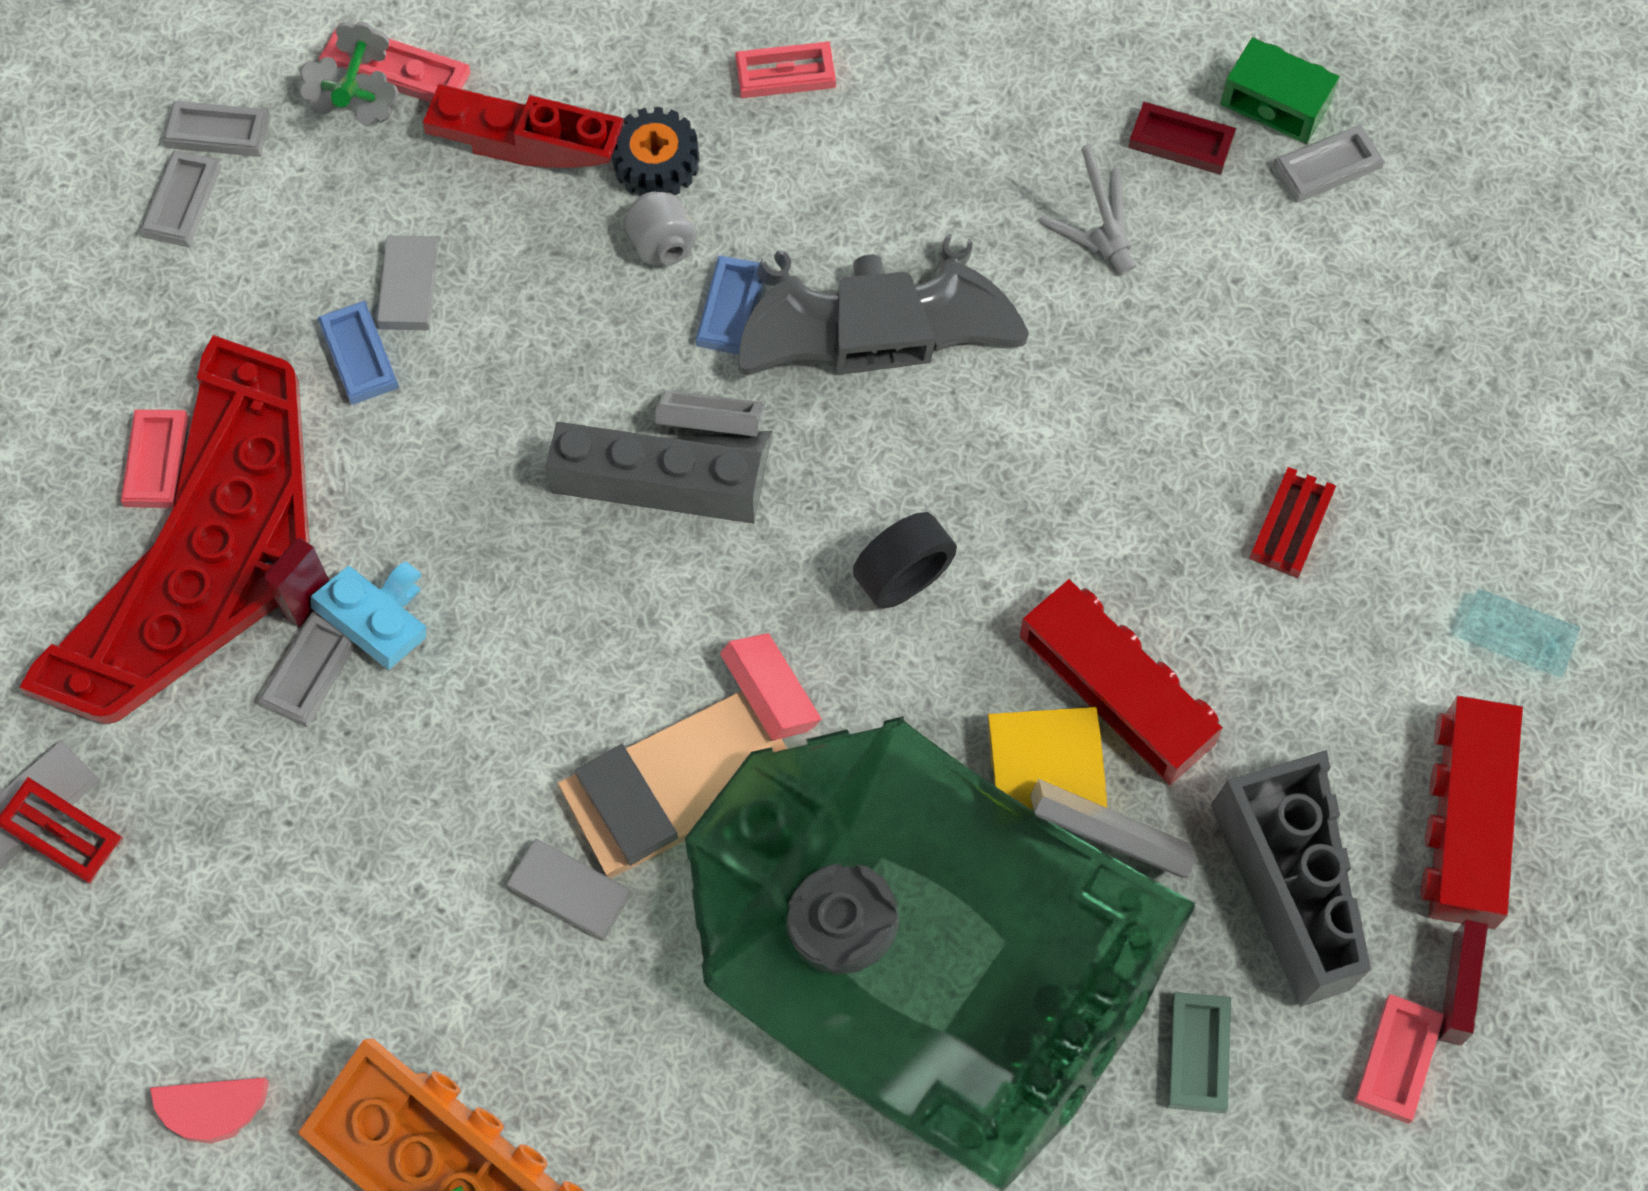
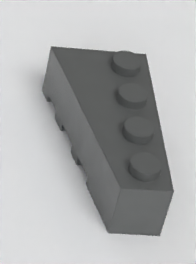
[1211,750,1371,1007]

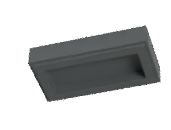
[574,743,678,866]

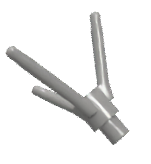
[1039,145,1137,275]

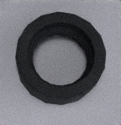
[853,512,957,609]

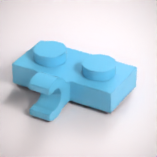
[311,561,426,670]

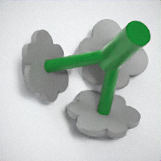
[299,22,398,126]

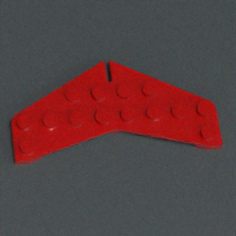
[19,335,310,724]

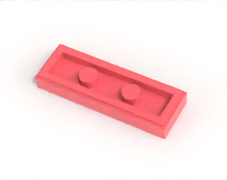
[319,22,471,103]

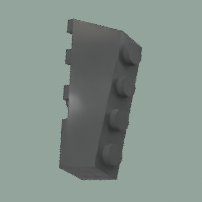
[545,421,773,524]

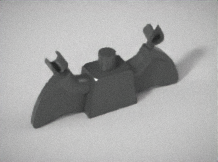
[738,234,1029,375]

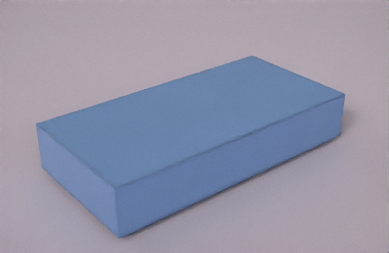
[695,255,764,354]
[317,300,399,405]

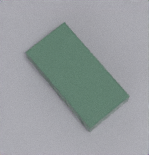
[1168,992,1231,1114]

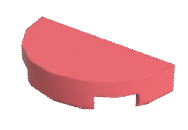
[150,1077,269,1144]

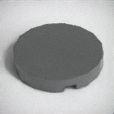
[786,863,900,975]

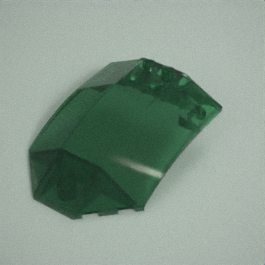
[685,716,1195,1191]

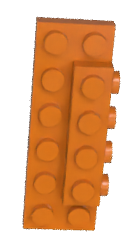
[298,1038,584,1191]

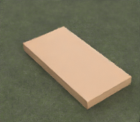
[558,691,802,878]

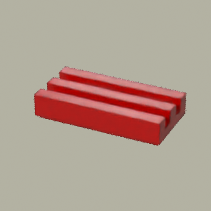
[1249,467,1337,578]
[0,777,123,884]

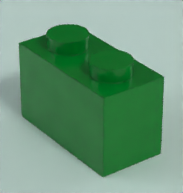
[1220,37,1340,144]

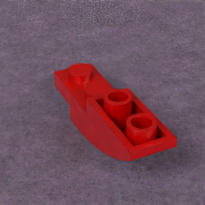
[423,83,624,168]

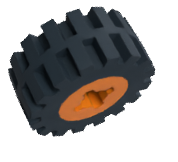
[612,107,700,197]

